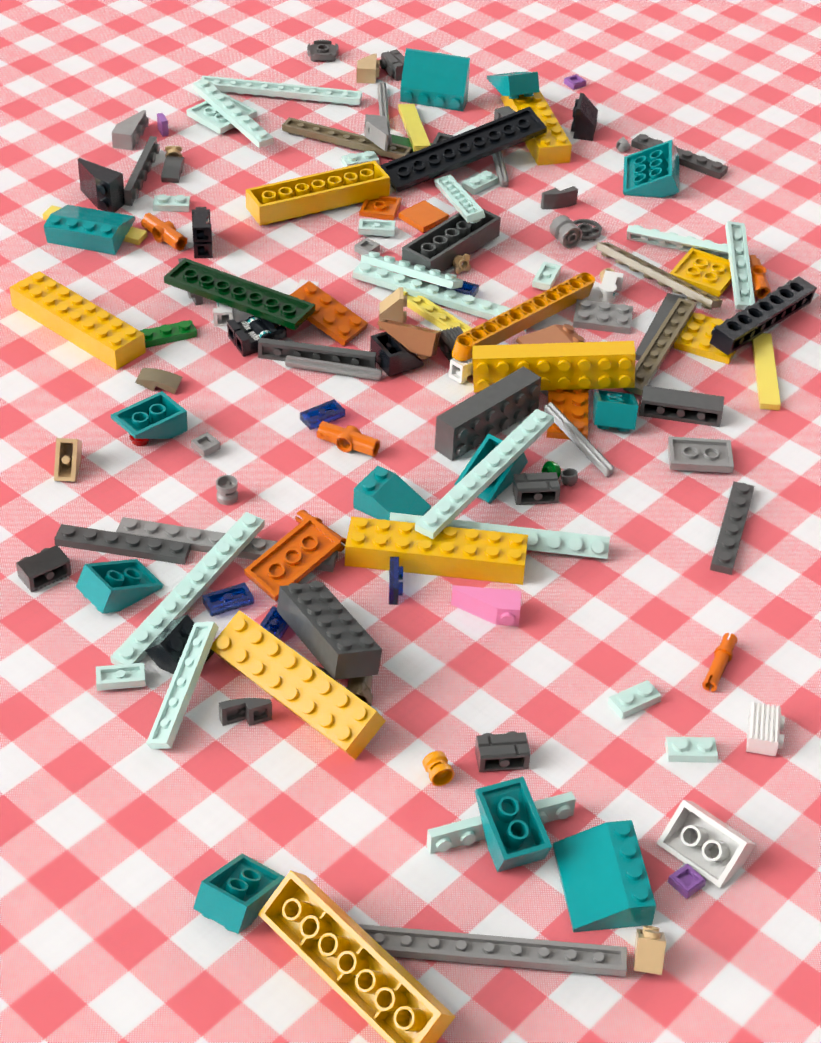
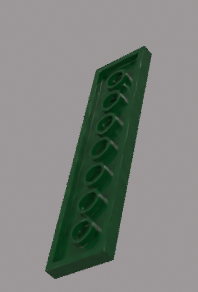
[164,258,315,330]

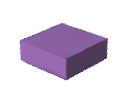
[564,74,586,90]
[157,113,169,137]
[668,863,706,899]

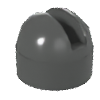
[561,468,578,486]

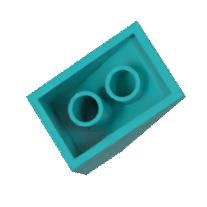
[487,72,540,99]
[593,389,638,432]
[111,391,188,439]
[454,433,528,504]
[353,466,431,520]
[76,559,163,614]
[475,777,552,873]
[193,853,285,934]

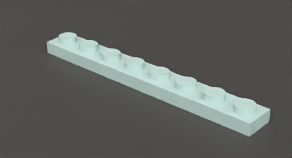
[193,79,274,148]
[434,174,485,223]

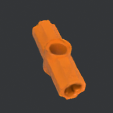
[141,213,187,251]
[749,255,771,300]
[317,421,380,457]

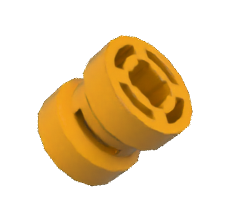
[422,751,455,786]

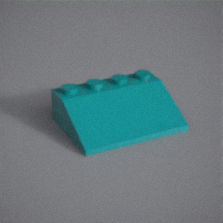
[400,48,470,111]
[623,140,680,198]
[43,205,135,255]
[553,820,656,932]

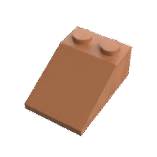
[377,319,441,359]
[516,324,585,344]

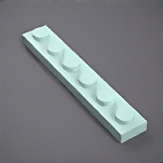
[725,221,755,310]
[627,225,729,260]
[360,251,463,289]
[146,622,219,749]
[427,791,576,854]

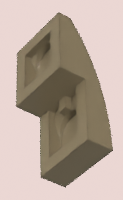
[135,368,183,395]

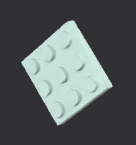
[186,93,257,134]

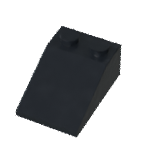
[78,158,125,213]

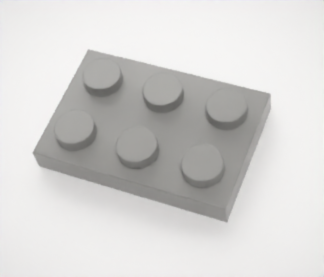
[573,299,633,334]
[668,437,734,473]

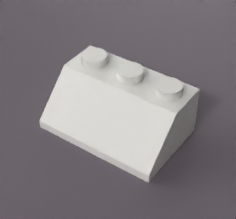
[656,800,756,888]

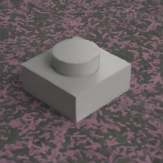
[354,238,380,255]
[191,432,221,457]

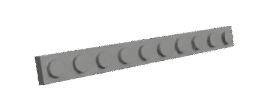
[116,517,338,572]
[358,924,627,977]

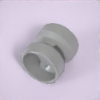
[216,475,238,505]

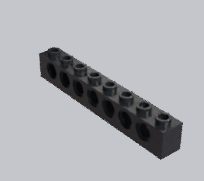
[710,276,817,355]

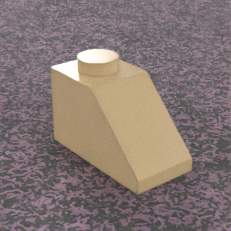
[54,438,82,482]

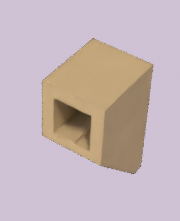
[357,54,380,84]
[379,287,407,330]
[633,925,666,975]

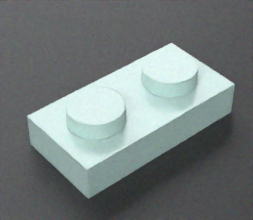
[342,151,380,167]
[462,170,499,195]
[153,194,190,212]
[358,219,395,237]
[532,262,561,290]
[96,663,146,691]
[608,680,662,719]
[665,737,718,763]

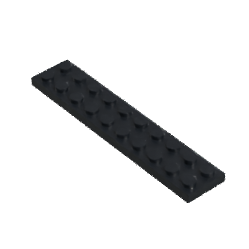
[380,106,547,193]

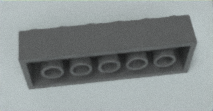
[402,209,501,273]
[435,366,541,461]
[277,581,382,680]

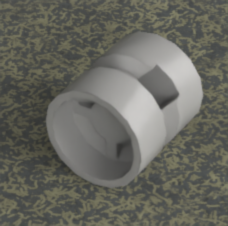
[550,215,583,248]

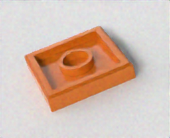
[359,196,402,220]
[398,200,449,233]

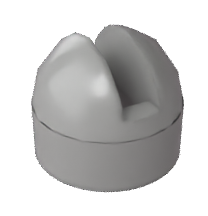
[616,137,631,152]

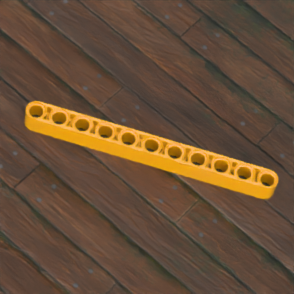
[452,272,595,361]

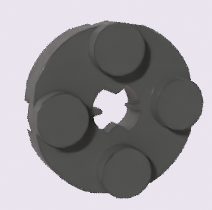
[307,40,339,62]

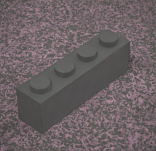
[639,385,724,427]

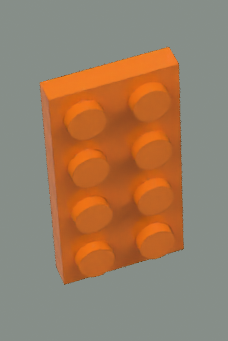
[290,281,368,346]
[546,389,589,440]
[244,515,341,602]

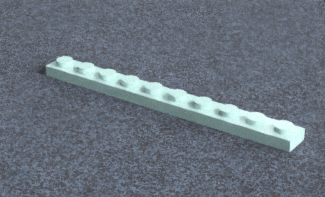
[201,75,362,106]
[352,262,527,331]
[415,409,554,539]
[110,512,265,665]
[390,512,610,559]

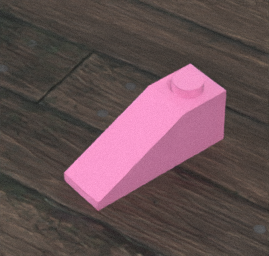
[451,585,521,627]

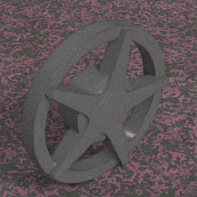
[573,219,602,241]

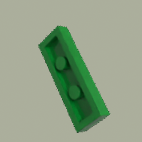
[141,320,197,348]

